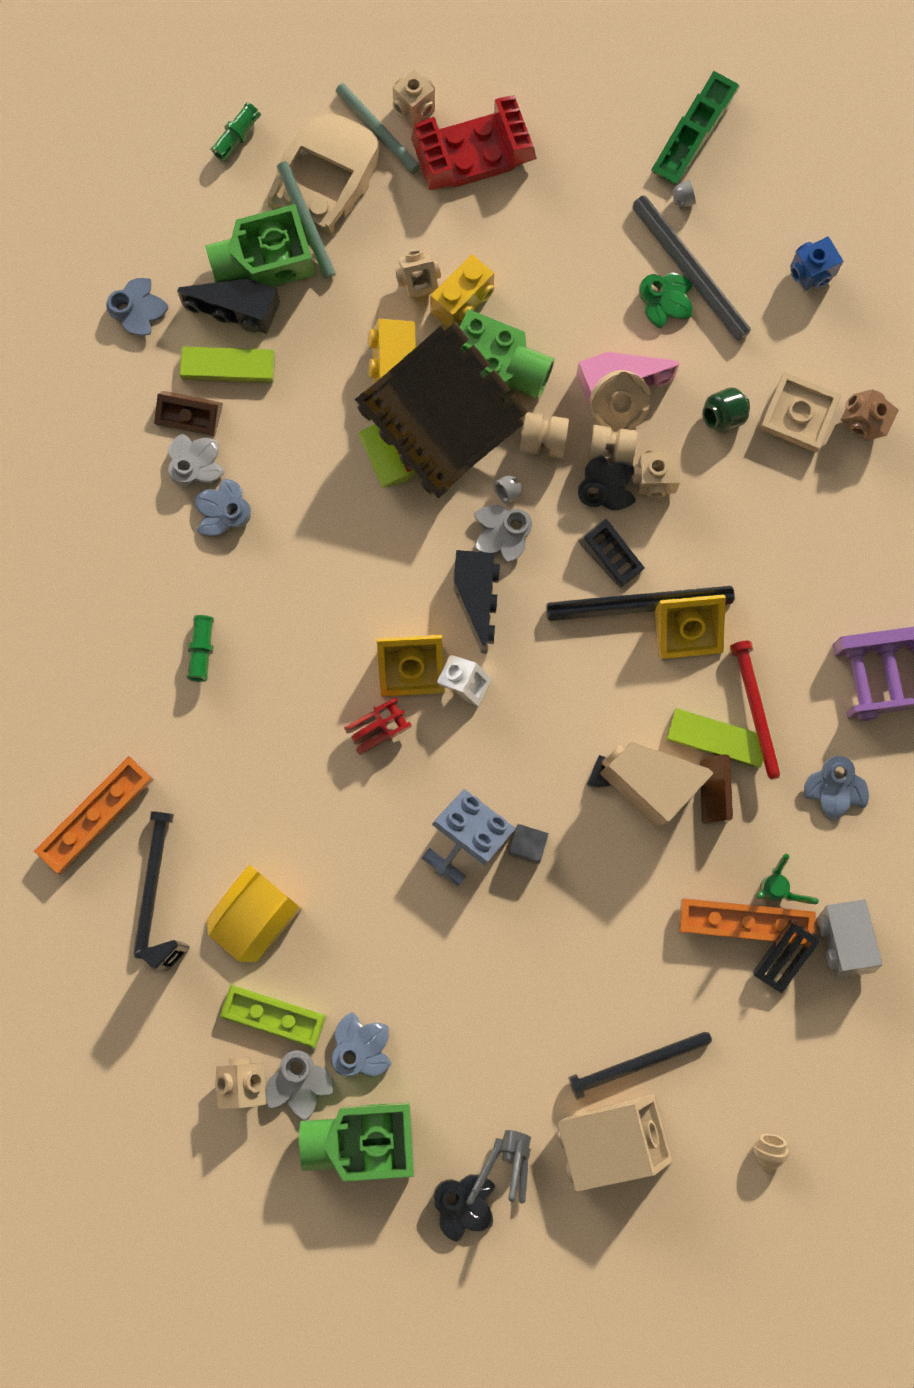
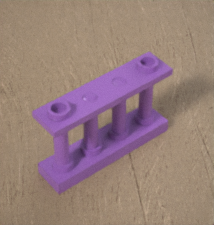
[833,627,914,721]

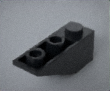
[177,279,280,334]
[454,550,500,654]

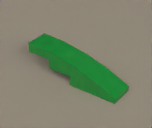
[651,71,739,185]

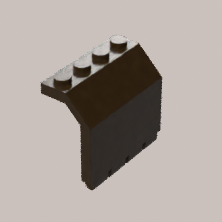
[355,322,528,499]

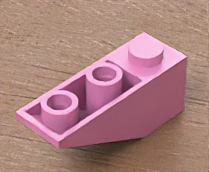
[576,352,679,407]

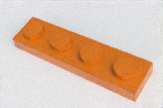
[34,756,154,875]
[679,898,816,945]

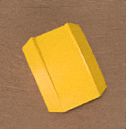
[207,864,302,963]

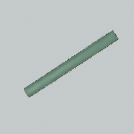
[336,83,421,174]
[276,161,336,279]

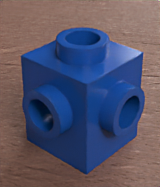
[790,236,844,291]

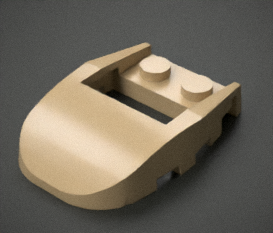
[268,114,380,236]

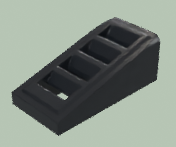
[577,518,645,588]

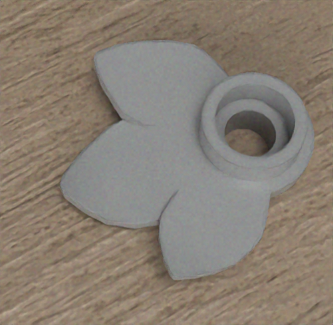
[168,434,225,486]
[474,505,532,562]
[266,1050,333,1120]

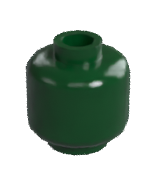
[702,387,750,433]

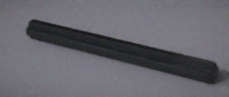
[546,586,735,621]

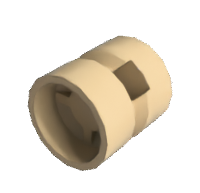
[519,412,569,459]
[587,425,638,465]

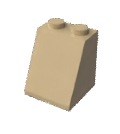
[600,742,713,827]
[557,1094,672,1192]

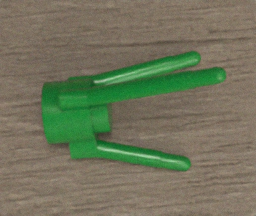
[756,853,819,905]

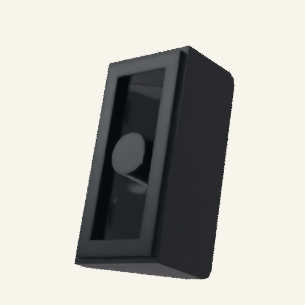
[136,940,190,971]

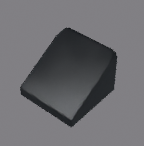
[508,824,549,865]

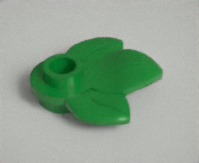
[639,273,692,329]

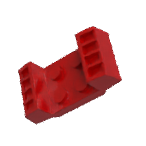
[411,95,537,190]

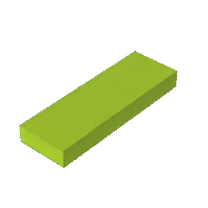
[180,346,275,383]
[666,708,763,769]
[220,985,327,1048]

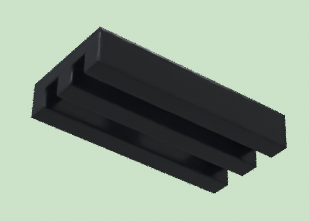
[753,919,821,993]

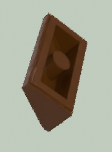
[154,391,223,436]
[700,754,733,824]

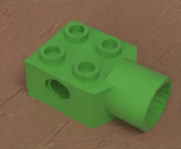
[205,204,315,287]
[460,309,555,400]
[299,1102,415,1182]

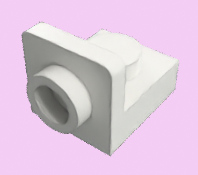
[437,655,492,706]

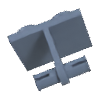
[421,789,516,887]

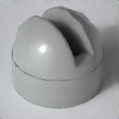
[673,180,696,207]
[494,476,521,504]

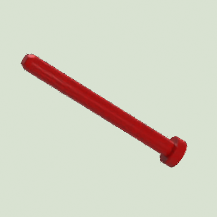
[730,640,780,780]

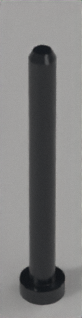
[133,811,174,959]
[568,1032,712,1100]

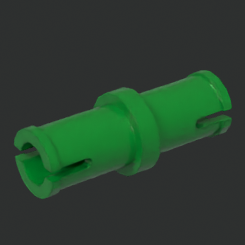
[210,102,261,162]
[187,615,214,682]

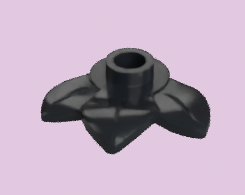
[578,455,636,510]
[433,1174,495,1242]

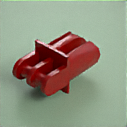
[344,698,412,755]

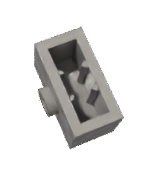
[817,899,882,979]

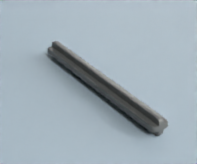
[632,195,751,341]

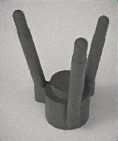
[466,1130,531,1205]

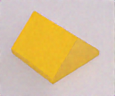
[654,595,726,659]
[377,635,445,697]

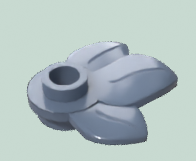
[106,278,168,336]
[194,479,251,537]
[804,756,869,821]
[331,1012,392,1077]

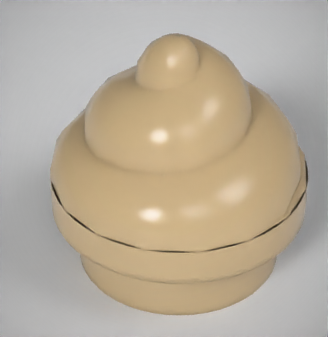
[754,1134,789,1172]

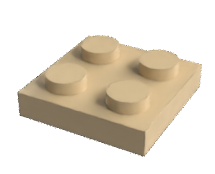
[759,372,841,453]

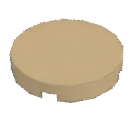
[589,370,651,432]

